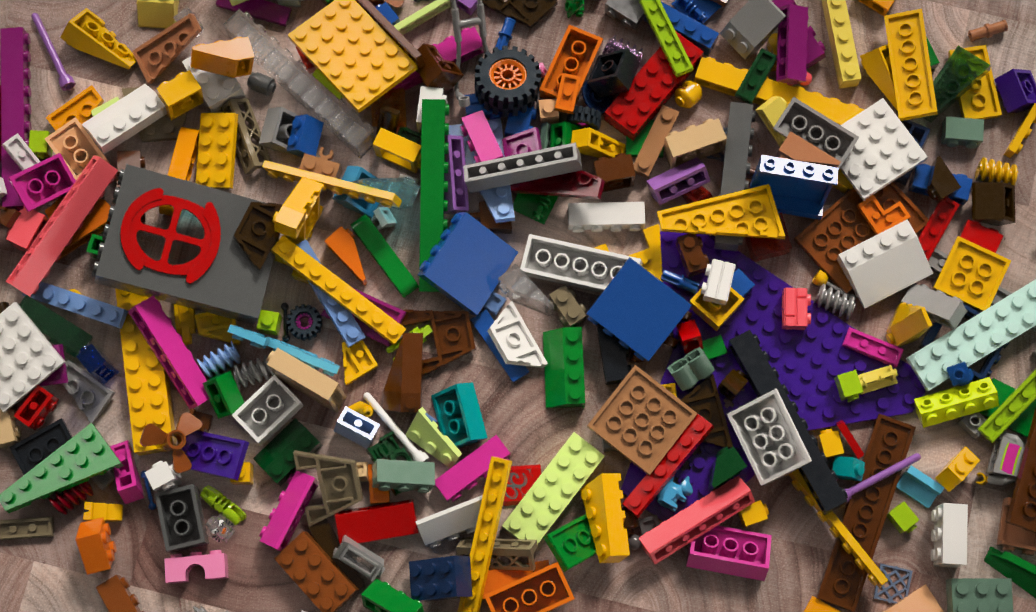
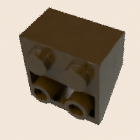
[971,182,1016,226]

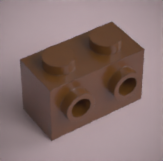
[675,233,709,278]

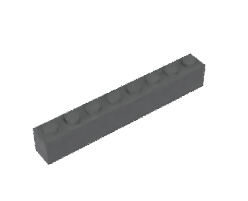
[714,102,756,251]

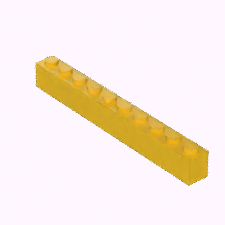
[694,57,864,125]

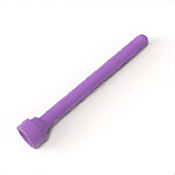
[31,13,76,91]
[844,453,921,503]

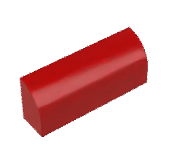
[335,499,418,544]

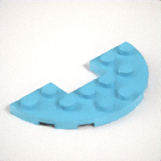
[227,324,340,376]

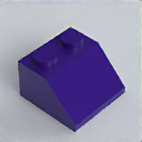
[994,69,1036,113]

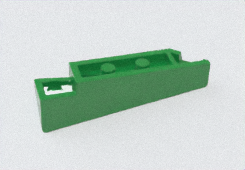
[984,546,1036,598]

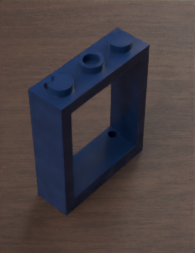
[918,296,1010,381]

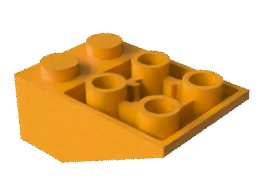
[190,37,254,78]

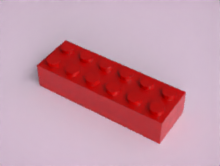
[604,31,704,141]

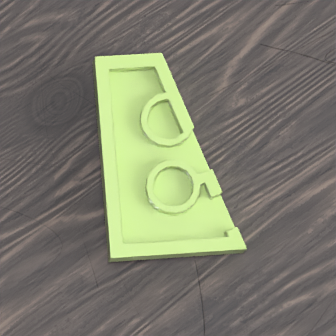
[405,407,462,468]

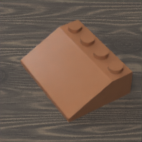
[775,131,841,168]

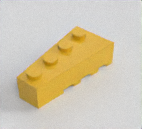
[580,473,630,563]

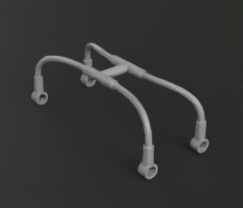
[451,0,489,107]

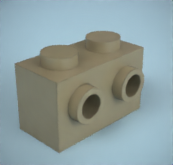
[548,285,587,327]

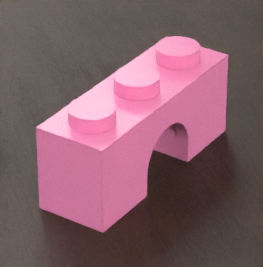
[164,550,229,584]

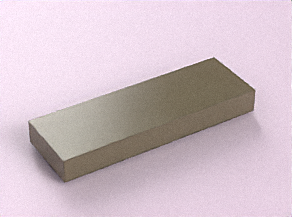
[0,517,54,541]

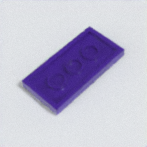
[172,430,249,481]

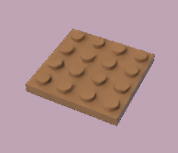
[587,365,697,475]

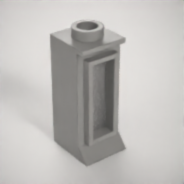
[333,535,385,582]

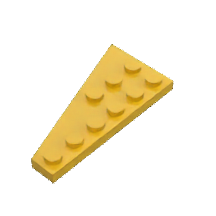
[657,184,785,239]

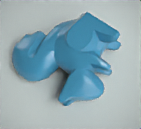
[657,475,693,512]

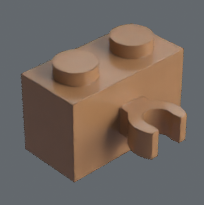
[299,147,343,179]

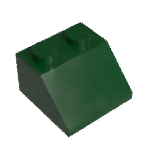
[708,446,747,492]

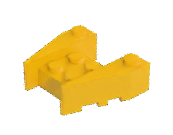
[272,177,324,266]

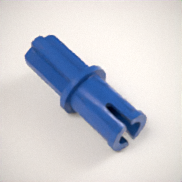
[495,17,516,50]
[661,270,700,294]

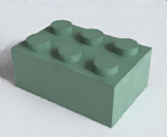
[946,578,1013,612]

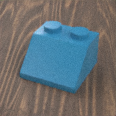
[332,166,387,218]

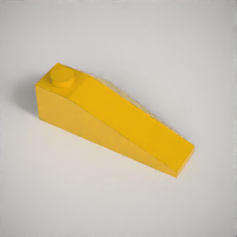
[886,302,932,347]

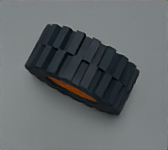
[474,45,541,117]

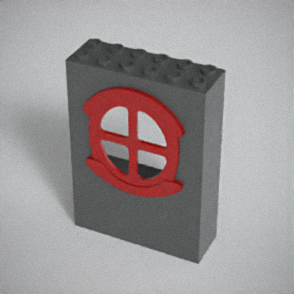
[92,164,280,325]

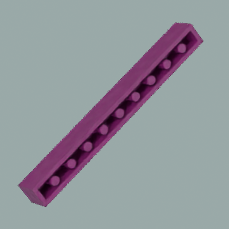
[0,27,32,211]

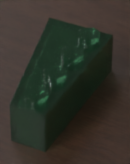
[922,46,991,122]
[19,295,94,357]

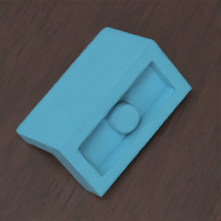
[896,465,944,508]

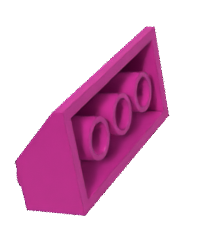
[259,470,319,552]
[686,525,772,581]

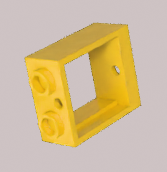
[373,128,421,173]

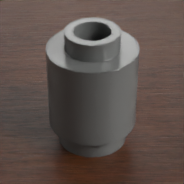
[247,72,276,96]

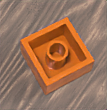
[75,517,117,575]

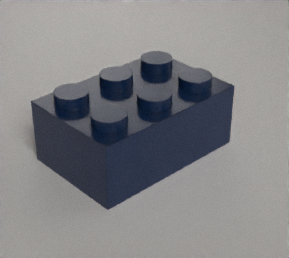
[409,556,472,602]

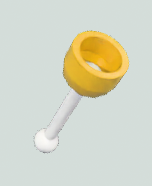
[812,270,856,301]

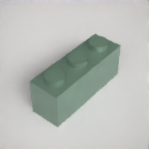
[372,459,435,493]

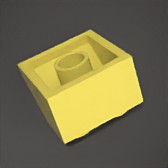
[137,0,179,29]

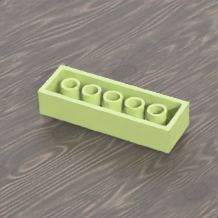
[501,432,605,545]

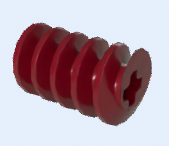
[48,481,94,515]

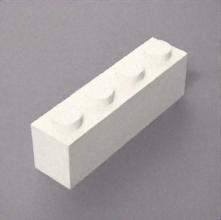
[568,202,645,233]

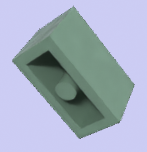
[941,116,984,149]

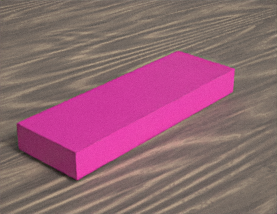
[842,327,904,368]

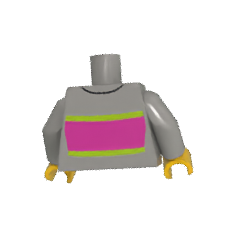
[975,431,1026,486]

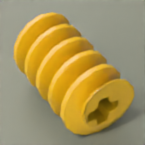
[975,157,1018,186]

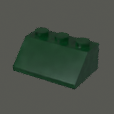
[253,418,322,486]

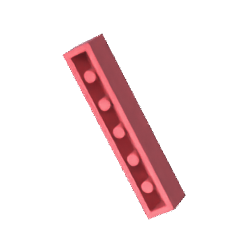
[639,475,755,565]

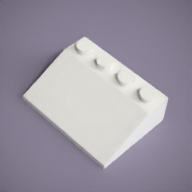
[837,219,933,309]
[727,389,812,486]

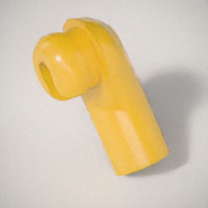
[348,401,374,418]

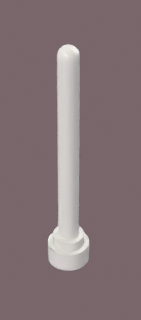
[363,392,430,462]

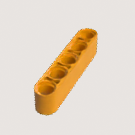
[159,127,200,217]

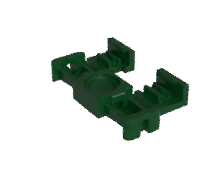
[366,431,412,496]

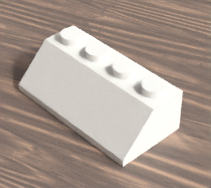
[82,84,167,154]
[415,495,483,549]

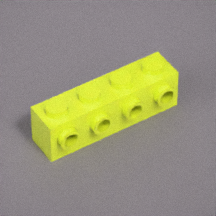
[914,377,999,428]

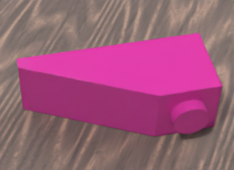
[110,440,144,505]

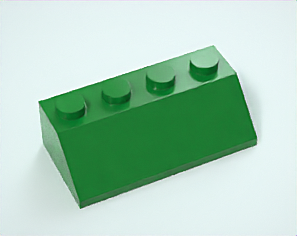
[543,327,585,409]

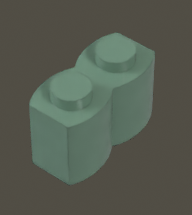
[667,347,715,391]

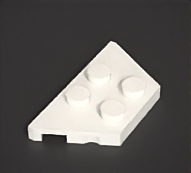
[487,301,548,368]

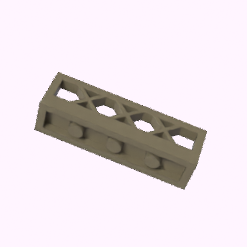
[221,98,272,175]
[456,537,538,571]

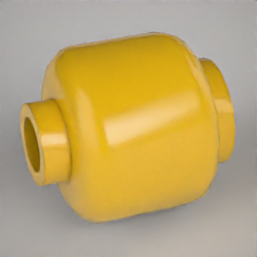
[674,81,702,109]

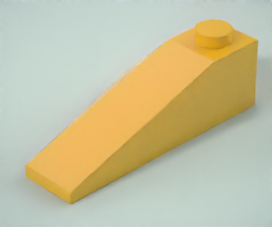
[60,8,137,69]
[860,44,898,111]

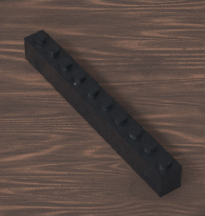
[728,330,848,515]

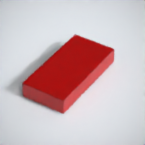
[836,420,864,459]

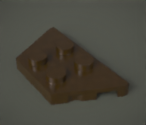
[233,202,283,271]
[681,374,733,448]

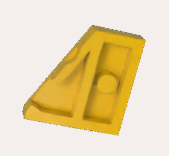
[194,312,240,345]
[342,340,379,385]

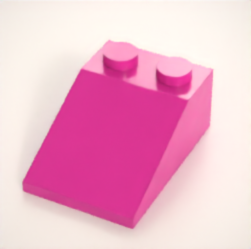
[8,153,76,212]

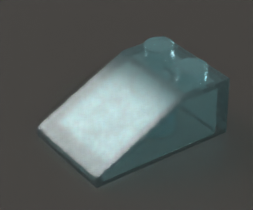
[352,177,421,210]

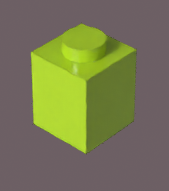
[29,130,53,160]
[257,310,282,336]
[834,370,863,402]
[887,501,919,534]

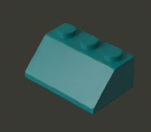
[431,382,488,448]

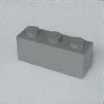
[901,283,967,330]

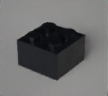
[587,48,640,98]

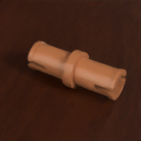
[968,20,1008,42]

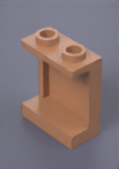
[997,497,1036,556]

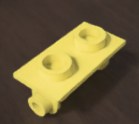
[858,365,898,395]

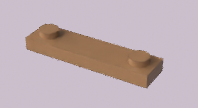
[633,105,680,178]

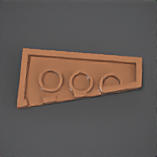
[132,13,202,84]

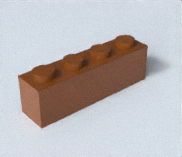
[96,575,144,612]

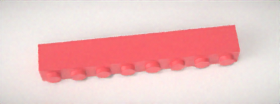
[5,155,118,297]

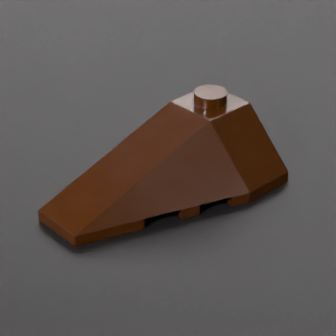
[383,333,423,413]

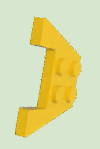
[594,224,663,282]

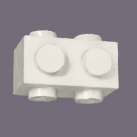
[145,461,182,492]

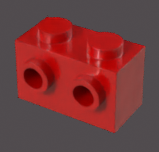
[14,385,59,430]

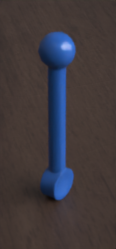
[141,471,156,510]

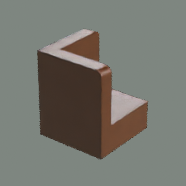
[189,408,213,433]

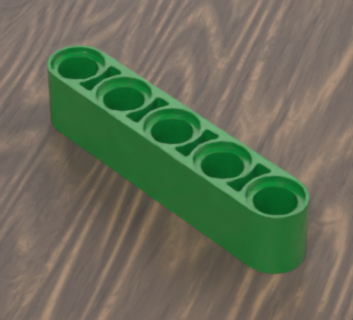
[350,214,419,298]

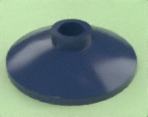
[582,80,613,114]

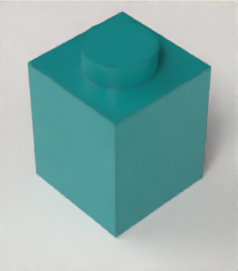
[832,456,865,482]

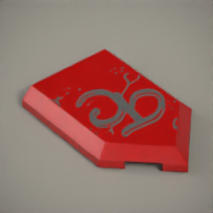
[483,464,541,506]

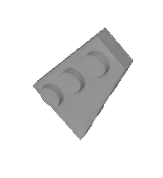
[62,360,116,424]

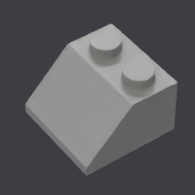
[259,107,298,155]

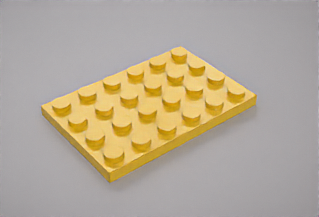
[288,0,418,113]

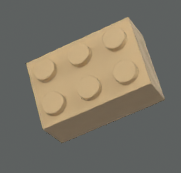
[664,118,727,169]

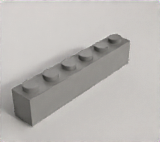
[463,142,582,193]

